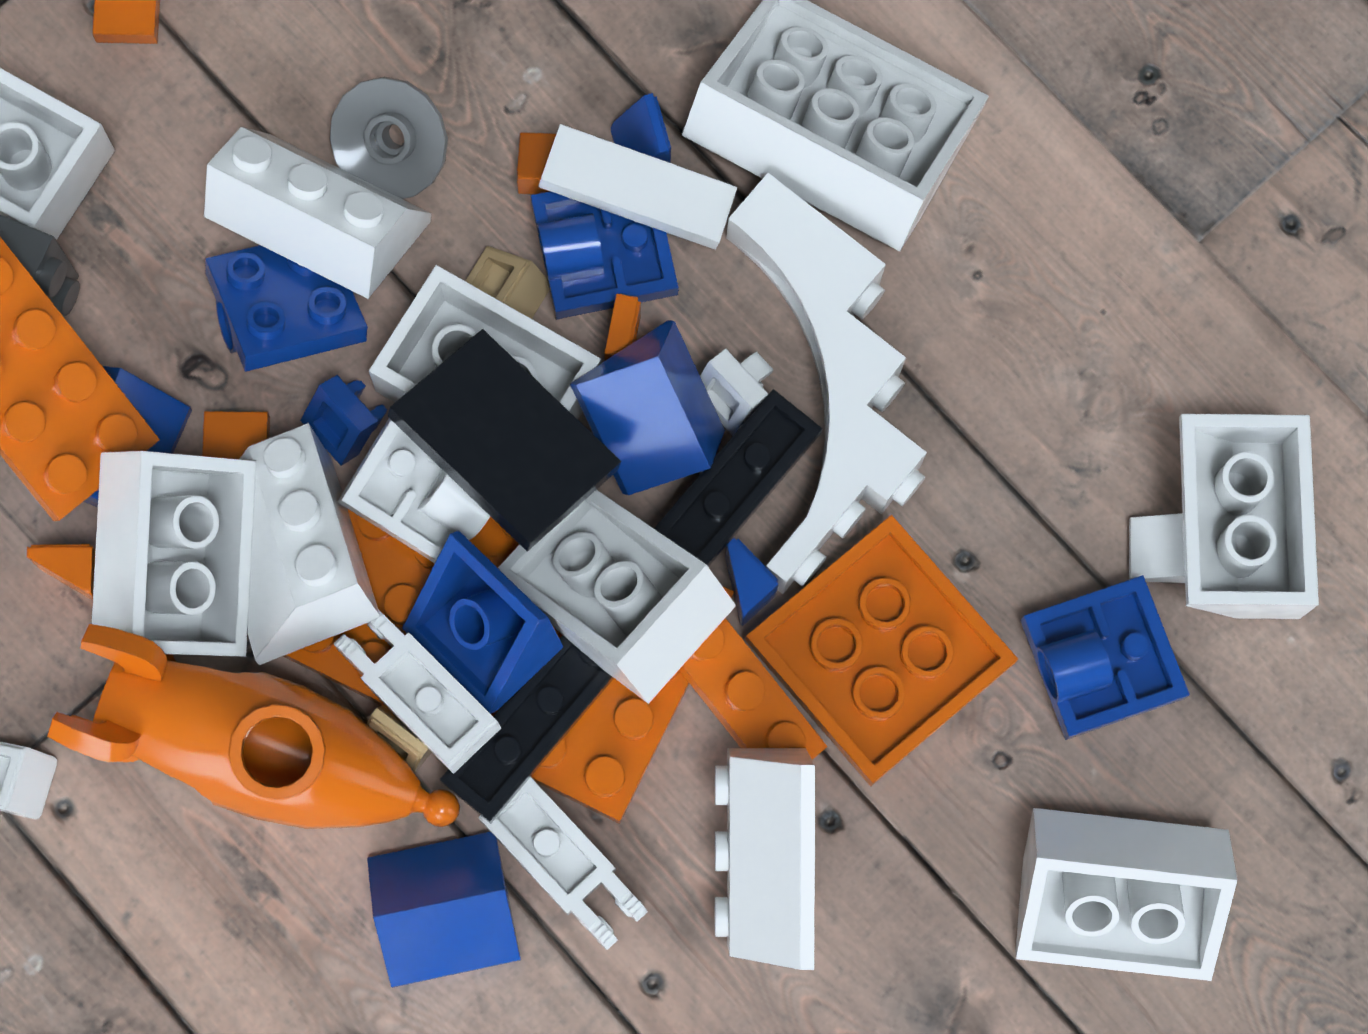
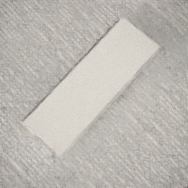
[538,124,737,250]

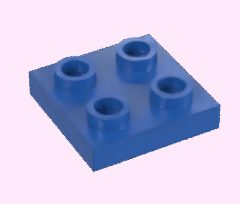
[531,191,679,320]
[205,245,368,372]
[1020,575,1190,740]

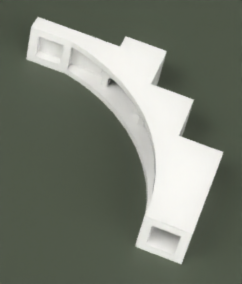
[726,173,927,594]

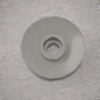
[330,77,448,199]

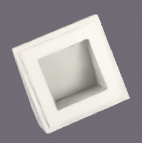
[1129,513,1185,583]
[0,742,57,820]

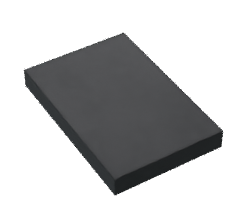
[388,329,622,552]

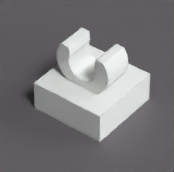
[700,349,774,436]

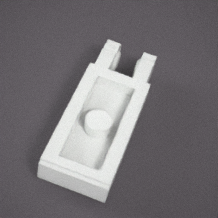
[333,609,501,774]
[478,777,648,950]

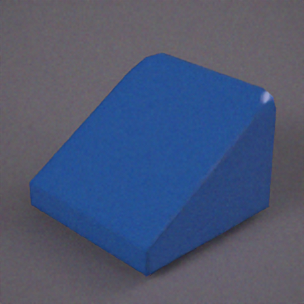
[611,93,671,163]
[725,538,778,626]

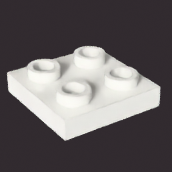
[337,391,490,563]

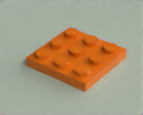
[745,515,1019,786]

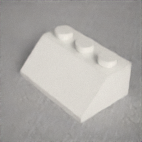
[204,127,431,299]
[1179,414,1319,619]
[240,423,380,665]
[714,748,815,970]
[1015,808,1237,981]

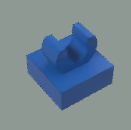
[300,375,387,466]

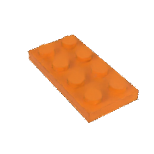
[0,237,160,521]

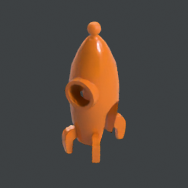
[47,624,460,829]

